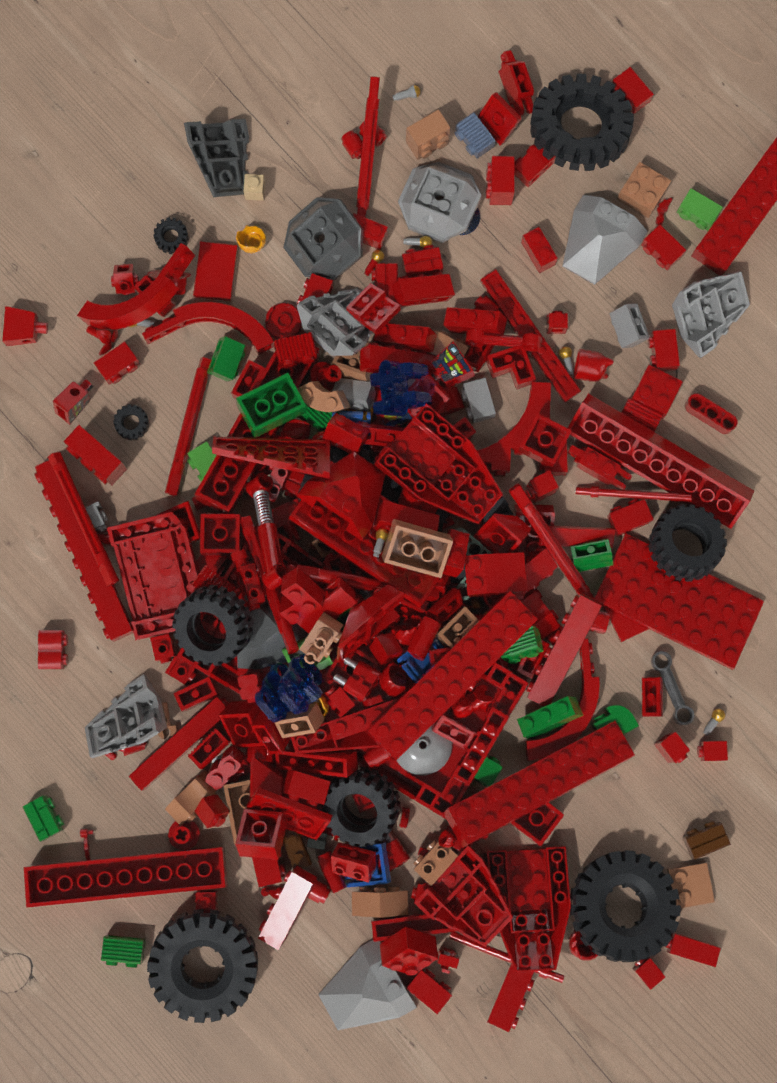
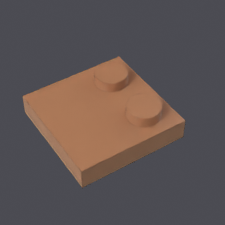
[667,862,715,908]

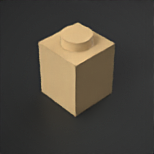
[244,174,265,201]

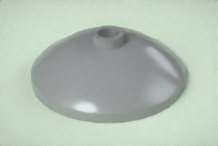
[397,726,452,775]

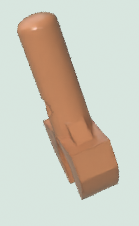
[158,702,177,740]

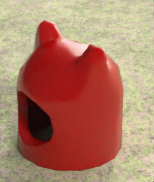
[574,349,614,382]

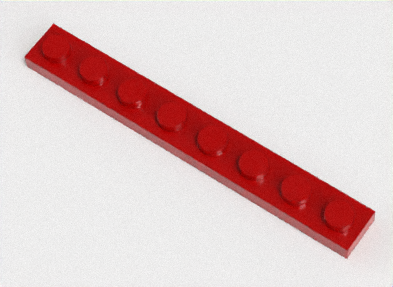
[480,269,581,403]

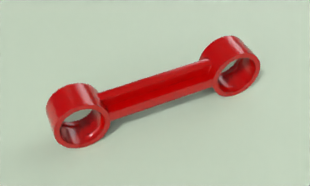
[465,329,542,352]

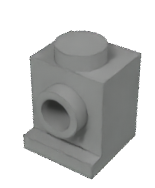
[85,502,108,533]

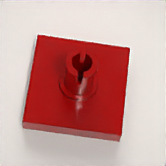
[477,92,522,146]

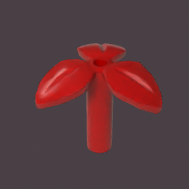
[86,326,119,356]

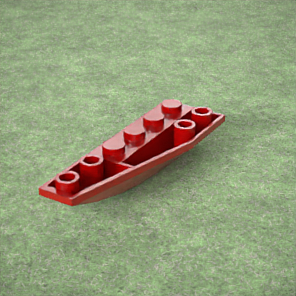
[290,697,400,754]

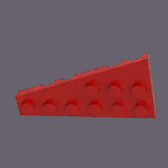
[212,436,330,478]

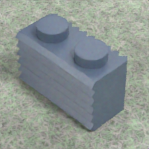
[455,112,496,159]

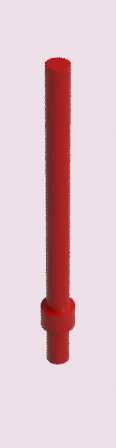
[576,486,692,502]
[449,932,565,983]

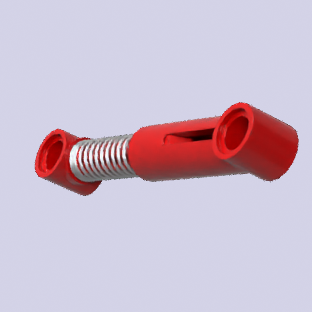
[246,473,289,590]

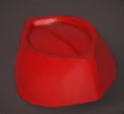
[280,417,311,439]

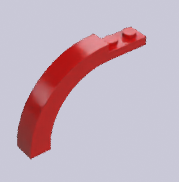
[77,243,196,330]
[142,302,274,355]
[525,638,600,761]

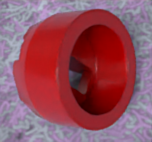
[438,830,456,848]

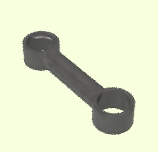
[651,651,694,725]

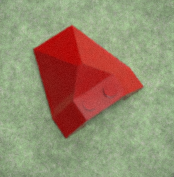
[297,452,385,541]
[337,584,404,663]
[414,845,513,947]

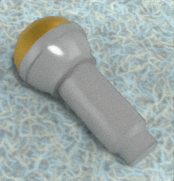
[393,85,420,101]

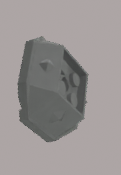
[283,197,363,281]

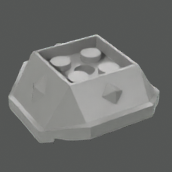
[398,162,482,243]

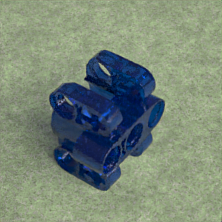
[370,360,432,417]
[255,654,323,723]

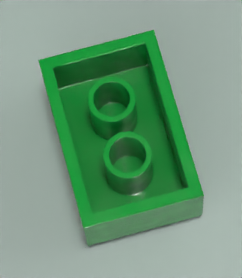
[236,373,306,438]

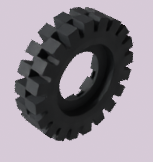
[530,74,634,171]

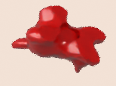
[449,685,493,720]

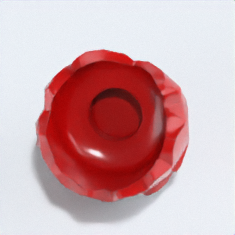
[391,614,422,647]
[568,930,598,961]

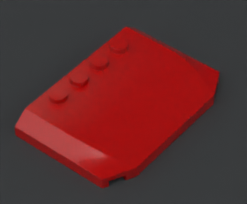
[107,512,202,641]

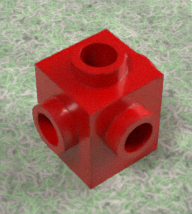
[111,264,139,295]

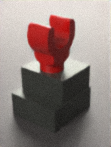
[307,833,327,850]

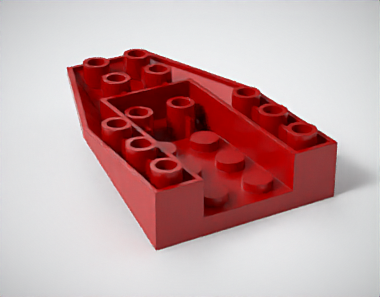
[374,403,503,524]
[486,846,571,972]

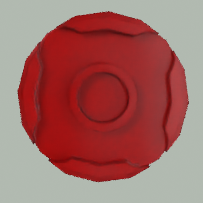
[265,303,302,339]

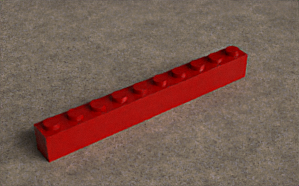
[34,460,133,642]

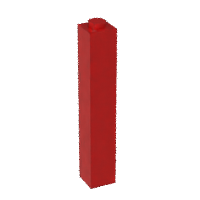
[129,697,229,791]

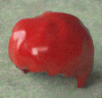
[379,662,414,697]

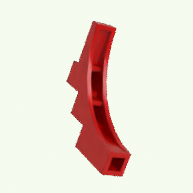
[477,382,551,477]

